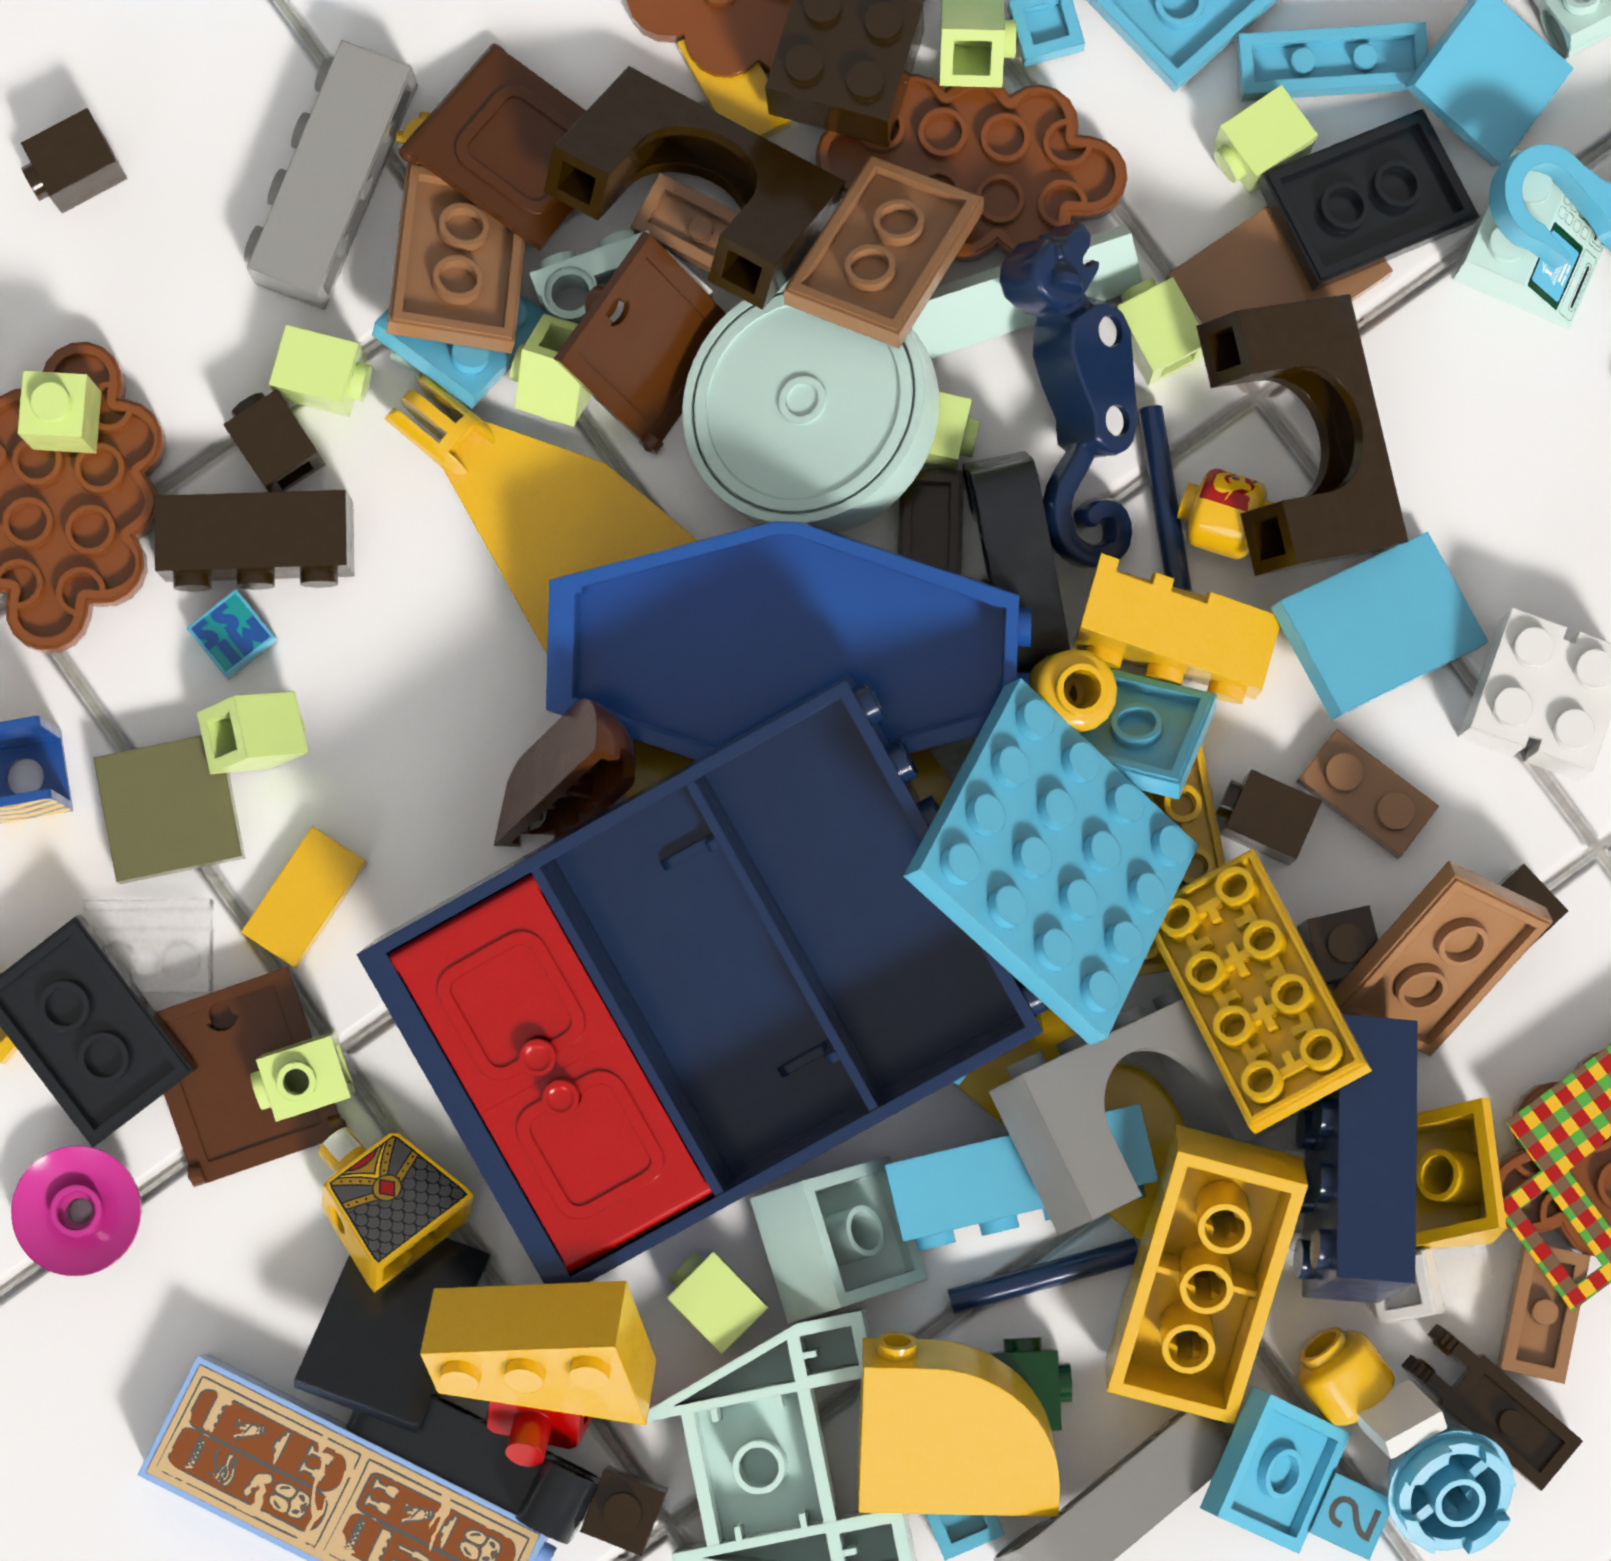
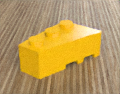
[1072,553,1280,704]
[420,1281,657,1425]

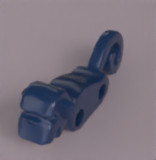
[999,222,1138,568]

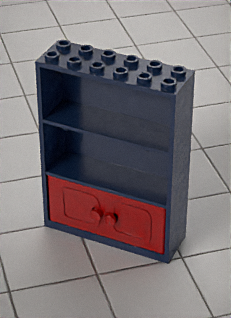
[356,674,1048,1284]

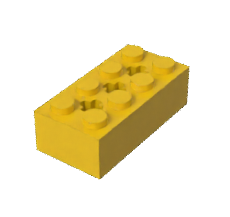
[1106,1124,1308,1425]

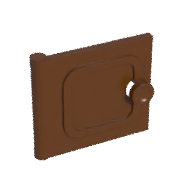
[399,43,586,251]
[554,231,726,455]
[156,966,347,1187]

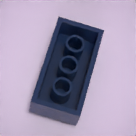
[1293,1014,1418,1303]

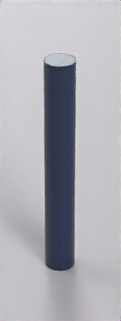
[1138,405,1192,591]
[947,1237,1138,1315]

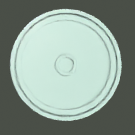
[682,280,939,533]

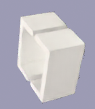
[1458,607,1611,781]

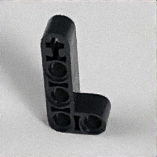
[962,451,1071,696]
[346,1393,600,1544]

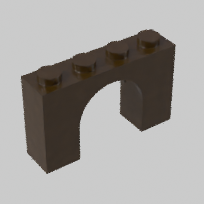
[544,66,846,310]
[1196,294,1409,576]

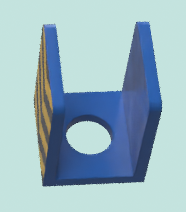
[0,716,73,824]

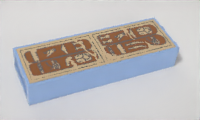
[137,1354,557,1561]

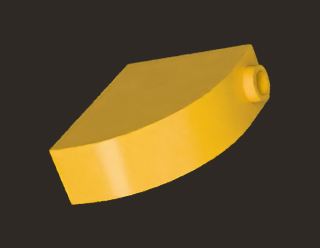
[857,1332,1060,1517]

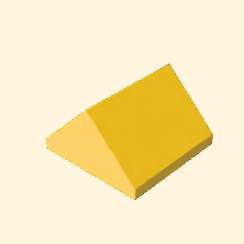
[1416,1098,1507,1250]

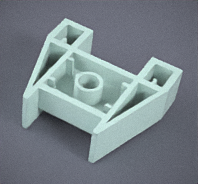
[647,1308,917,1561]

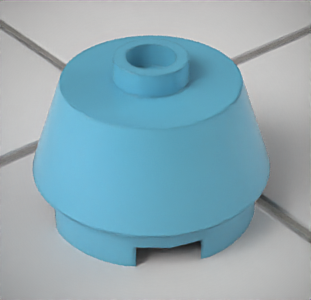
[1388,1424,1516,1554]

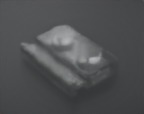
[81,898,214,994]

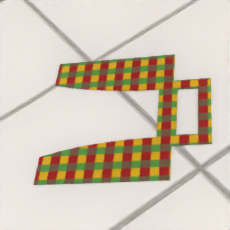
[1503,1044,1611,1311]

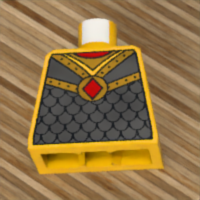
[318,1127,474,1293]

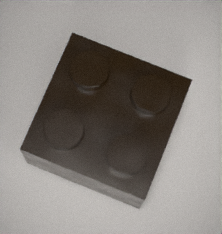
[765,0,924,147]

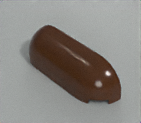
[494,698,636,847]

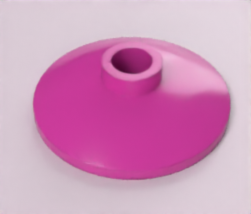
[11,1146,142,1276]

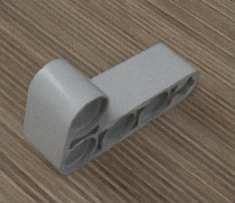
[993,1411,1232,1561]

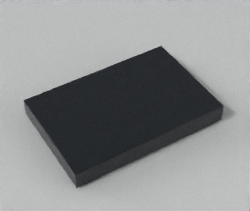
[1256,109,1480,291]
[0,914,198,1148]
[294,1238,490,1434]

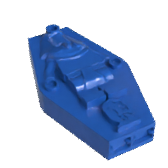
[546,521,1032,760]

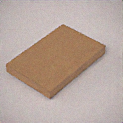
[783,155,984,348]
[386,163,526,354]
[1165,206,1393,325]
[1331,861,1553,1056]

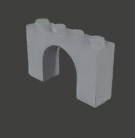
[989,987,1285,1236]

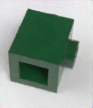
[990,1337,1072,1431]

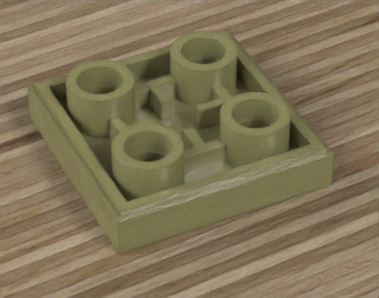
[93,735,245,884]

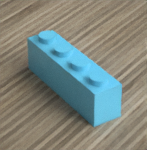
[884,1104,1159,1251]

